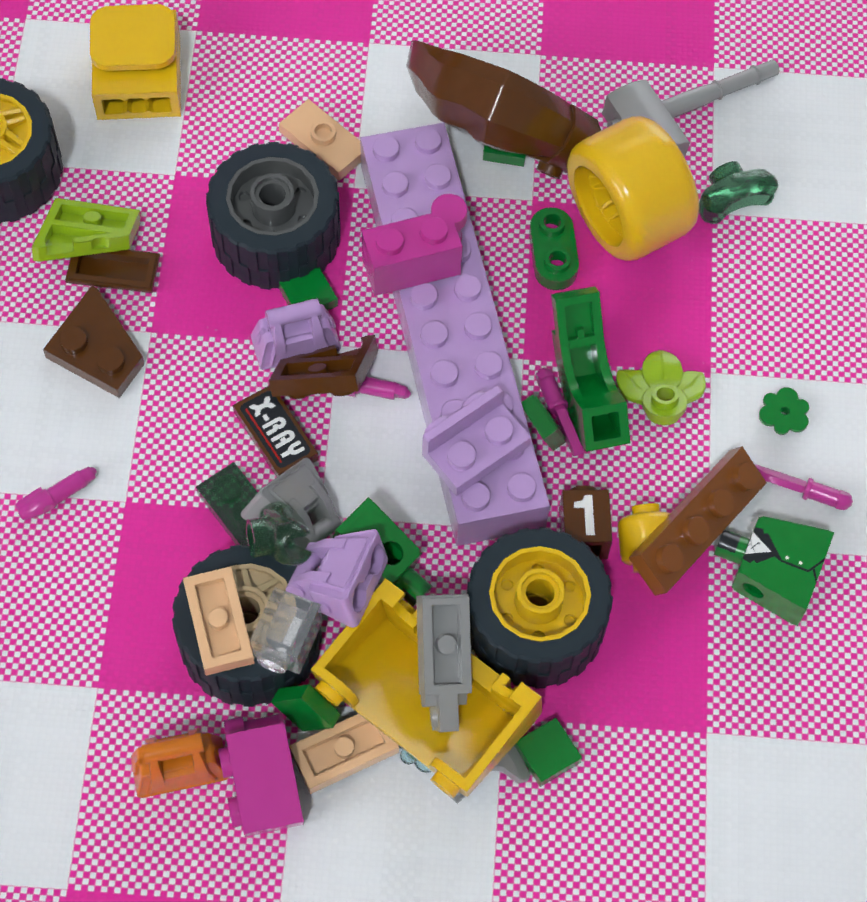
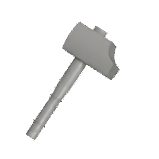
[602,60,780,158]

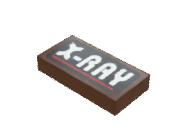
[233,385,319,477]

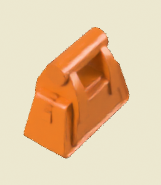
[131,728,229,798]

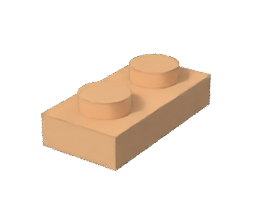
[183,566,255,676]
[289,714,399,794]

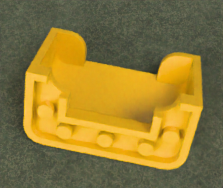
[311,578,542,799]

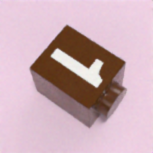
[559,485,612,560]

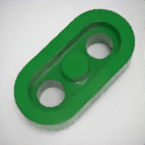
[529,207,579,290]

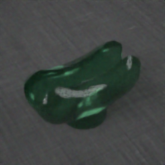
[699,161,779,224]
[246,502,312,566]

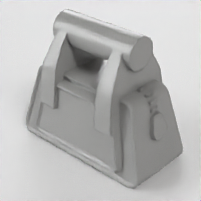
[241,458,341,552]

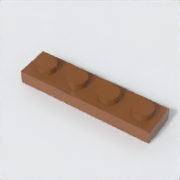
[629,446,767,596]

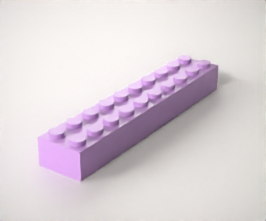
[360,123,550,546]

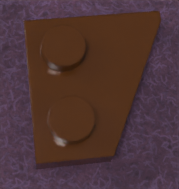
[43,286,144,398]
[269,335,378,399]

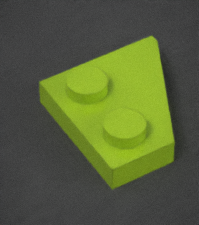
[32,198,141,262]

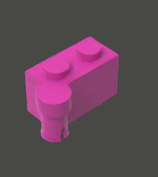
[361,194,467,296]
[218,712,304,837]

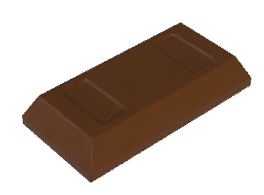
[65,250,160,293]

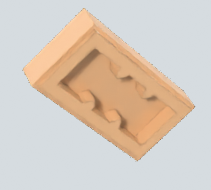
[279,99,361,181]

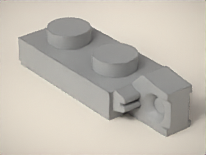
[416,594,472,732]

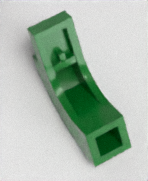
[551,286,630,452]

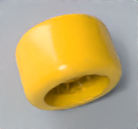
[567,116,699,261]

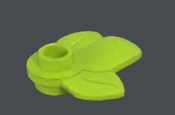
[616,350,706,426]

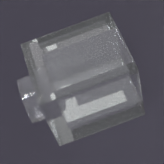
[251,587,322,674]

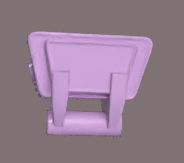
[251,298,341,370]
[286,529,388,628]

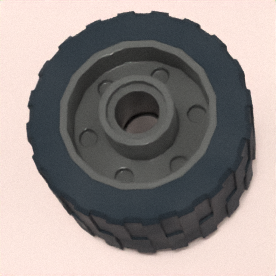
[206,142,340,290]

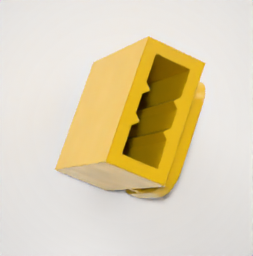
[90,4,181,120]

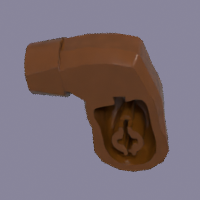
[406,40,601,179]

